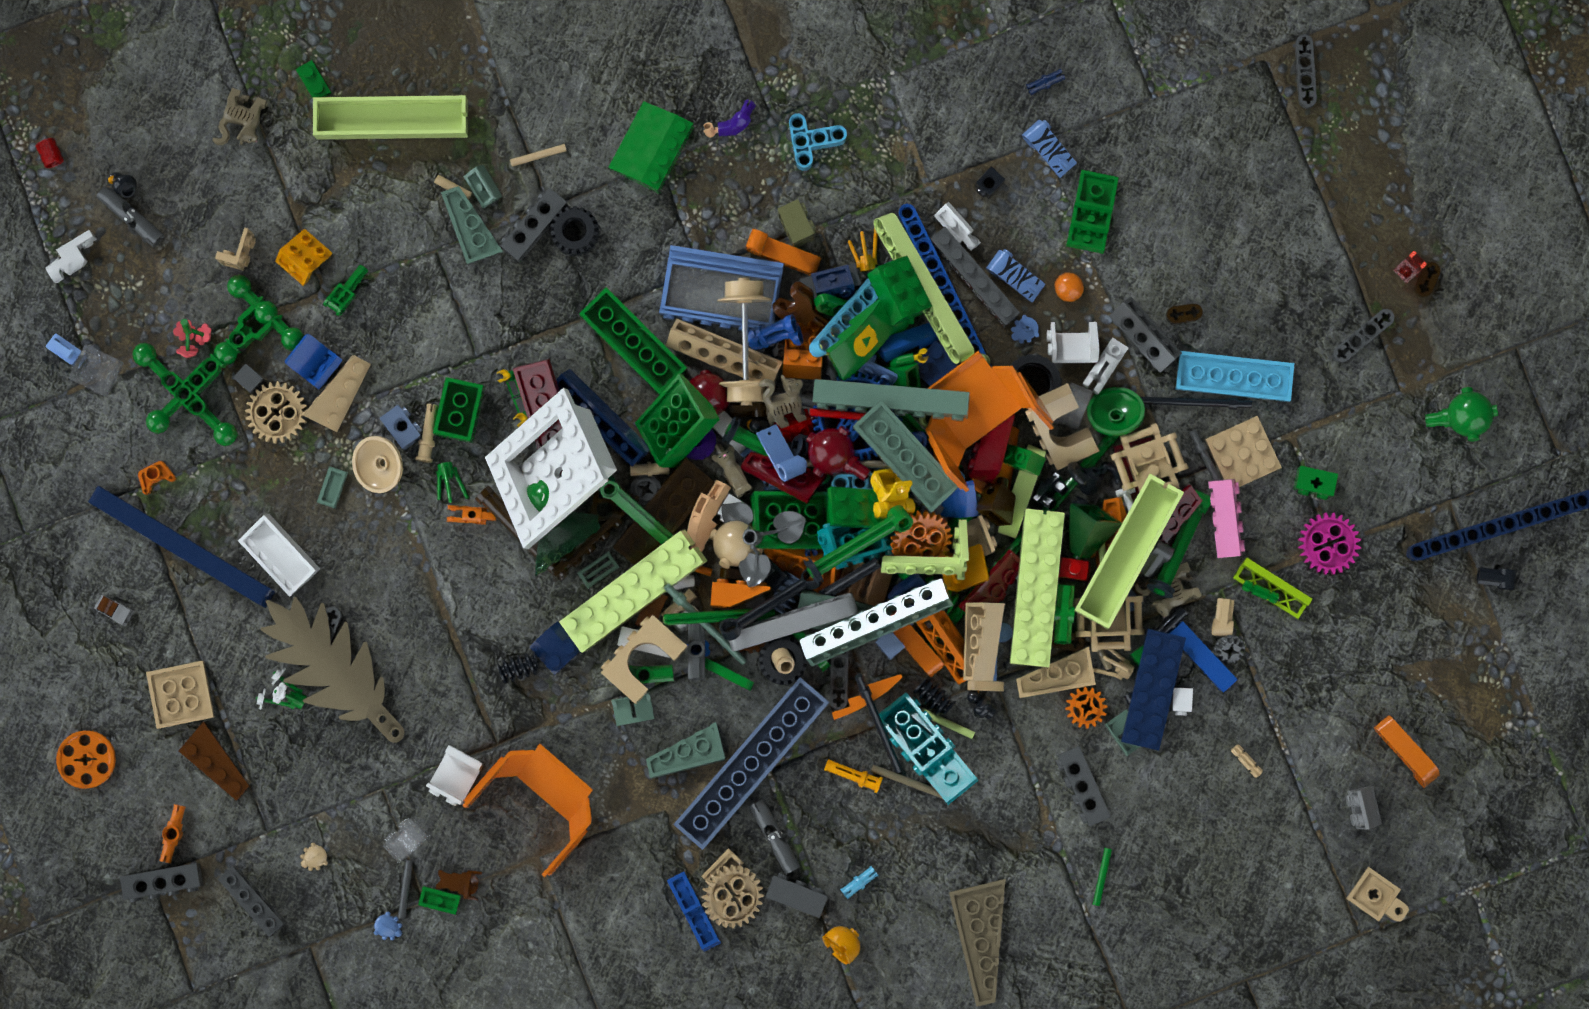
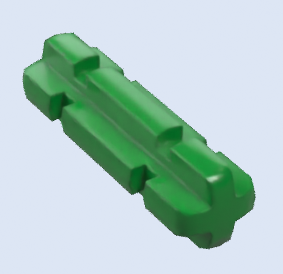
[1242,580,1279,603]

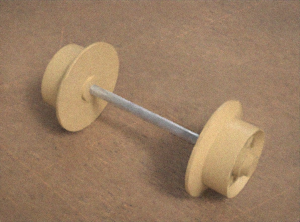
[717,278,771,406]

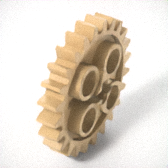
[245,381,308,444]
[701,864,764,928]

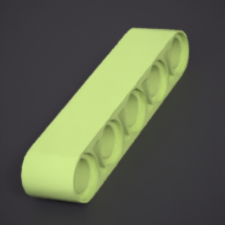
[998,444,1046,539]

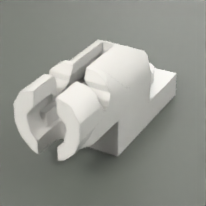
[45,230,97,283]
[1082,338,1128,394]

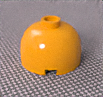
[822,926,861,965]

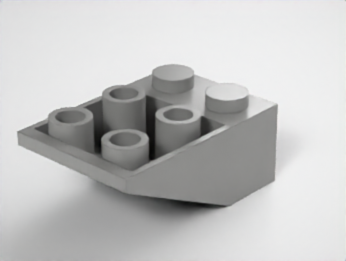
[1346,786,1382,830]

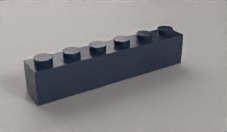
[556,369,650,467]

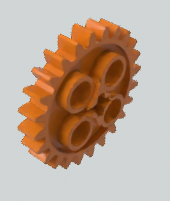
[890,510,952,557]

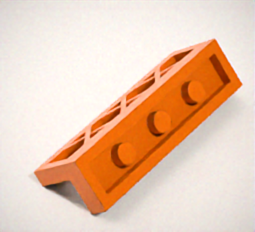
[916,610,967,684]

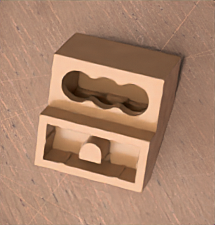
[836,562,893,606]

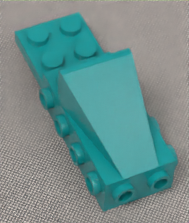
[817,523,925,570]
[879,693,979,805]

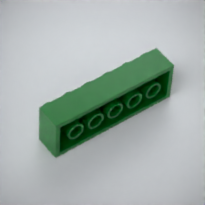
[579,287,688,395]

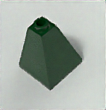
[1069,503,1122,560]

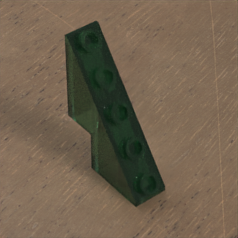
[535,512,600,576]

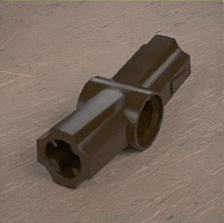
[729,402,767,418]

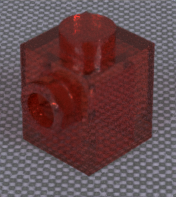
[1393,251,1427,284]

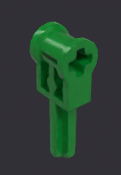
[323,265,368,317]

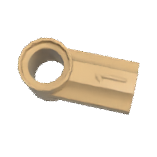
[1212,598,1234,637]

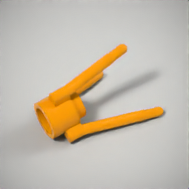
[848,228,878,272]

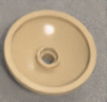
[352,436,403,493]

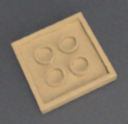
[1205,416,1282,487]
[146,661,215,729]

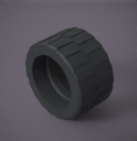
[1010,354,1062,413]

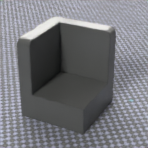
[233,364,265,395]

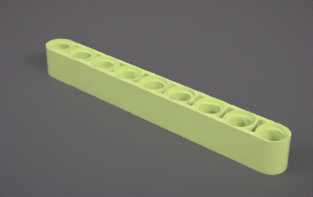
[874,213,974,364]

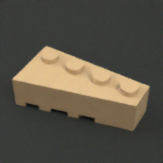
[963,603,1005,681]

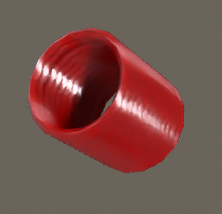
[35,138,64,168]

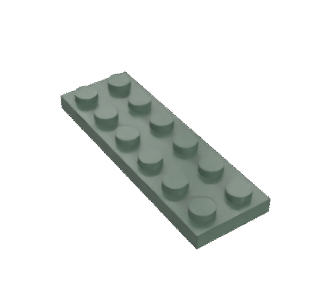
[852,400,958,513]

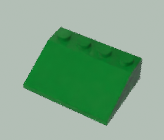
[608,101,694,194]
[635,374,720,468]
[750,491,830,549]

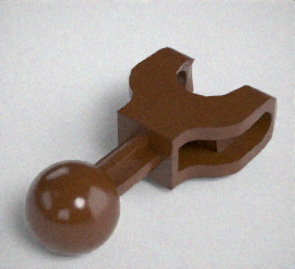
[772,282,845,335]

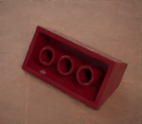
[967,413,1015,484]

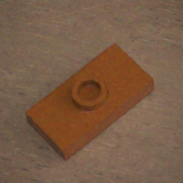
[635,595,668,627]

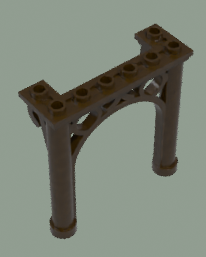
[475,484,639,583]

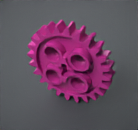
[1298,512,1361,575]

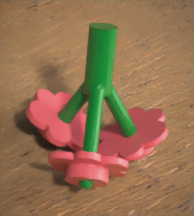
[173,319,212,358]

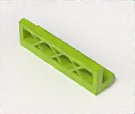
[1233,558,1312,619]

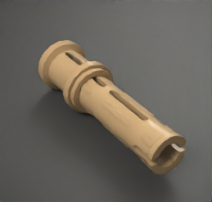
[415,404,439,463]

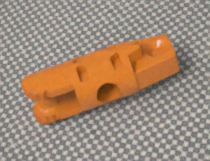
[447,505,497,525]

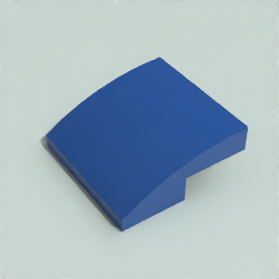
[940,480,979,518]

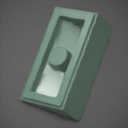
[463,165,502,208]

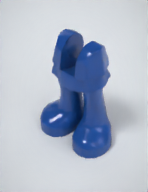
[748,314,803,350]

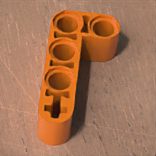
[745,229,822,276]
[890,611,945,678]
[1374,715,1440,788]

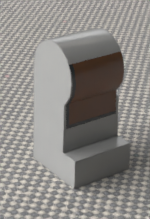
[94,595,134,626]

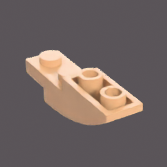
[687,480,731,552]

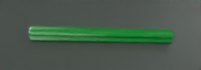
[663,609,775,625]

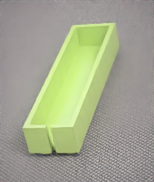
[313,95,468,140]
[1074,474,1184,629]
[1009,509,1065,668]
[559,530,707,653]

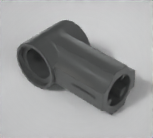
[1141,539,1174,579]

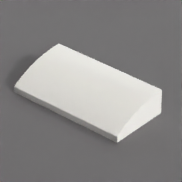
[238,514,320,597]

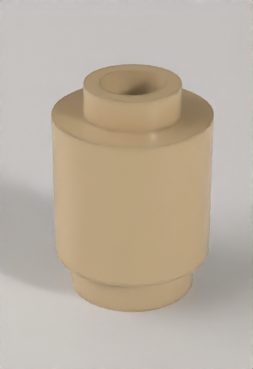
[771,648,795,674]

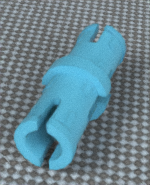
[840,866,878,899]

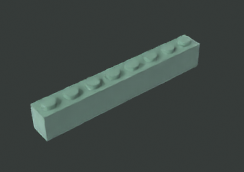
[812,379,970,421]

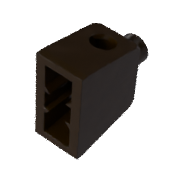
[976,477,1016,526]

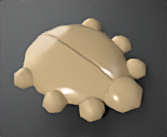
[300,843,328,871]

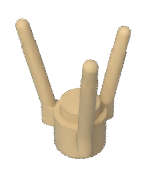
[1093,649,1135,680]

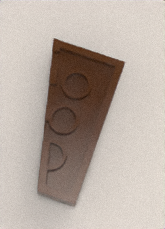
[179,721,250,801]

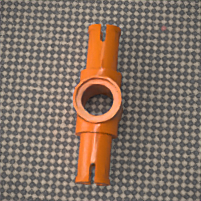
[159,804,186,863]

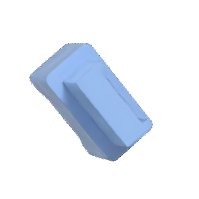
[46,334,85,367]

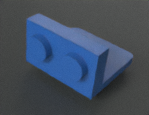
[285,334,342,390]

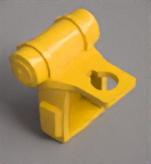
[870,469,915,518]

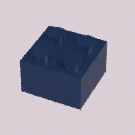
[916,340,961,388]

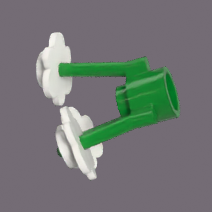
[256,667,307,710]

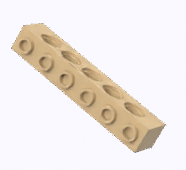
[666,319,783,388]

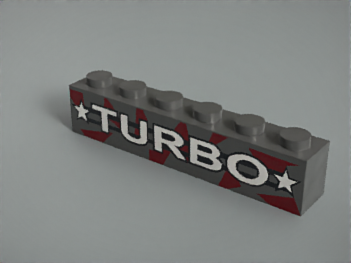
[930,227,1020,328]

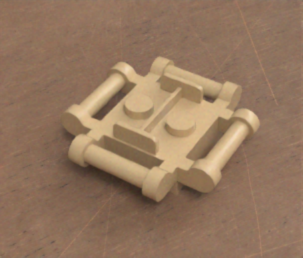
[1110,423,1189,492]
[1074,583,1145,652]

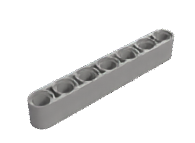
[727,593,859,651]

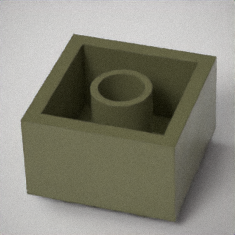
[777,199,816,248]

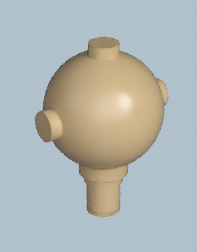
[710,505,763,569]

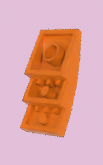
[832,674,902,720]

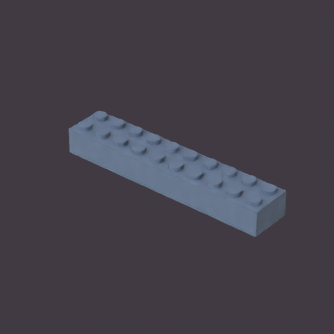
[673,677,829,850]

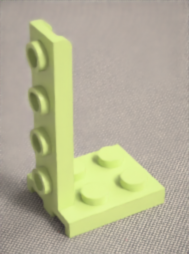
[880,520,969,580]

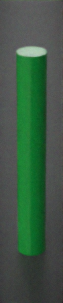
[1092,848,1112,906]

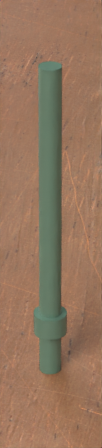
[664,583,747,665]

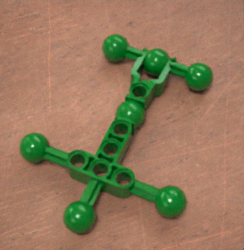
[132,274,305,446]

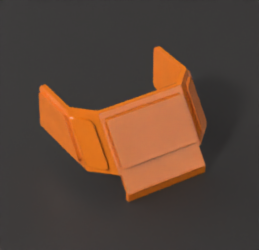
[926,351,1054,492]
[462,744,593,877]

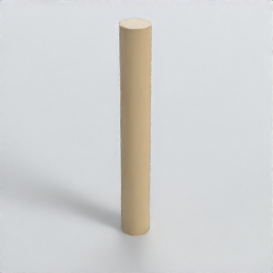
[510,144,567,167]

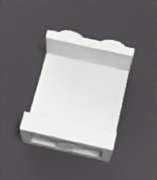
[1047,322,1099,363]
[426,745,484,806]

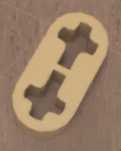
[967,681,1004,691]

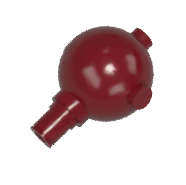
[689,370,729,415]
[806,426,872,481]

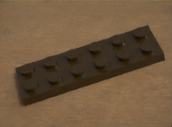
[612,458,715,565]

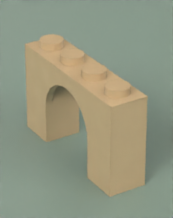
[1025,383,1099,470]
[601,615,688,704]

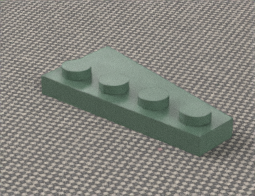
[441,186,503,265]
[646,722,726,779]

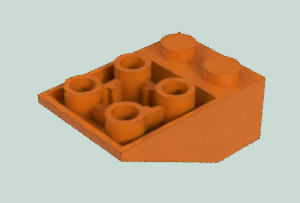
[783,321,823,380]
[711,579,771,609]

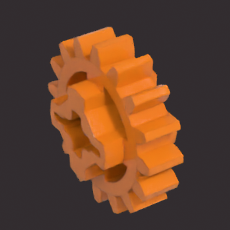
[1065,687,1107,729]

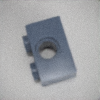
[380,405,423,451]
[875,632,905,660]

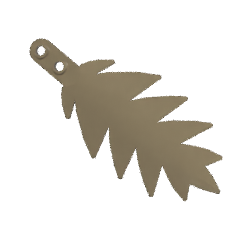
[260,597,404,743]

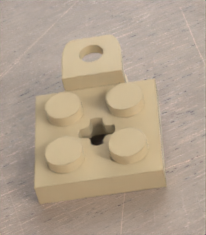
[1346,867,1409,921]

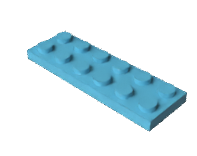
[1175,351,1294,402]

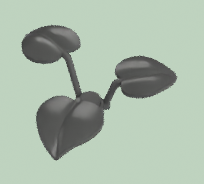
[721,502,806,587]

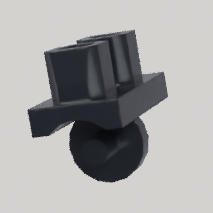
[1033,473,1069,510]

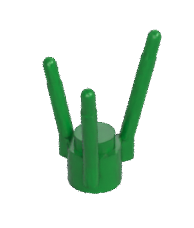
[436,462,469,503]

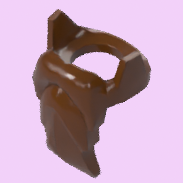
[435,870,482,901]

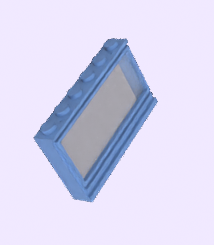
[659,245,784,332]

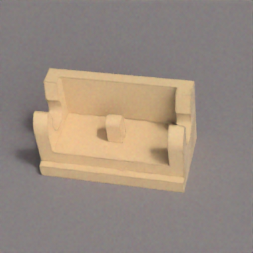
[701,848,744,882]

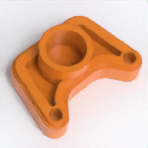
[138,461,176,495]

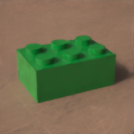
[867,255,932,326]
[433,377,485,443]

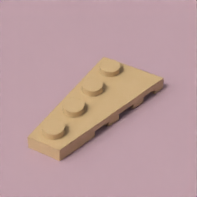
[302,355,371,432]
[1016,647,1096,698]

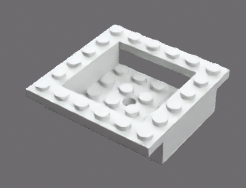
[485,388,617,549]

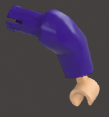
[703,100,756,138]

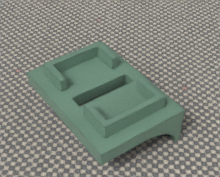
[611,693,655,726]
[1104,709,1141,756]

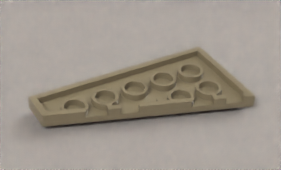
[949,879,1006,1007]

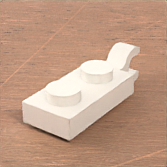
[934,202,981,250]

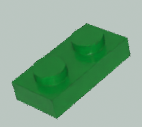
[296,60,332,98]
[418,886,461,915]

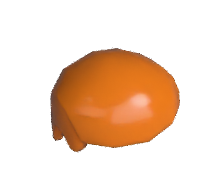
[1054,272,1084,302]

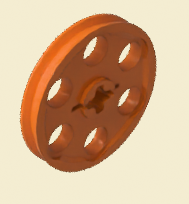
[56,731,116,789]

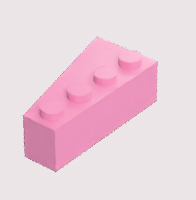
[1208,479,1245,558]

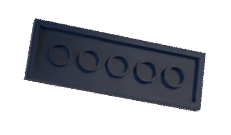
[1121,629,1186,751]

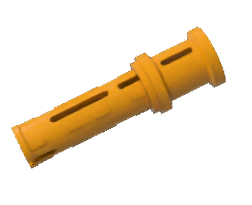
[824,759,883,793]

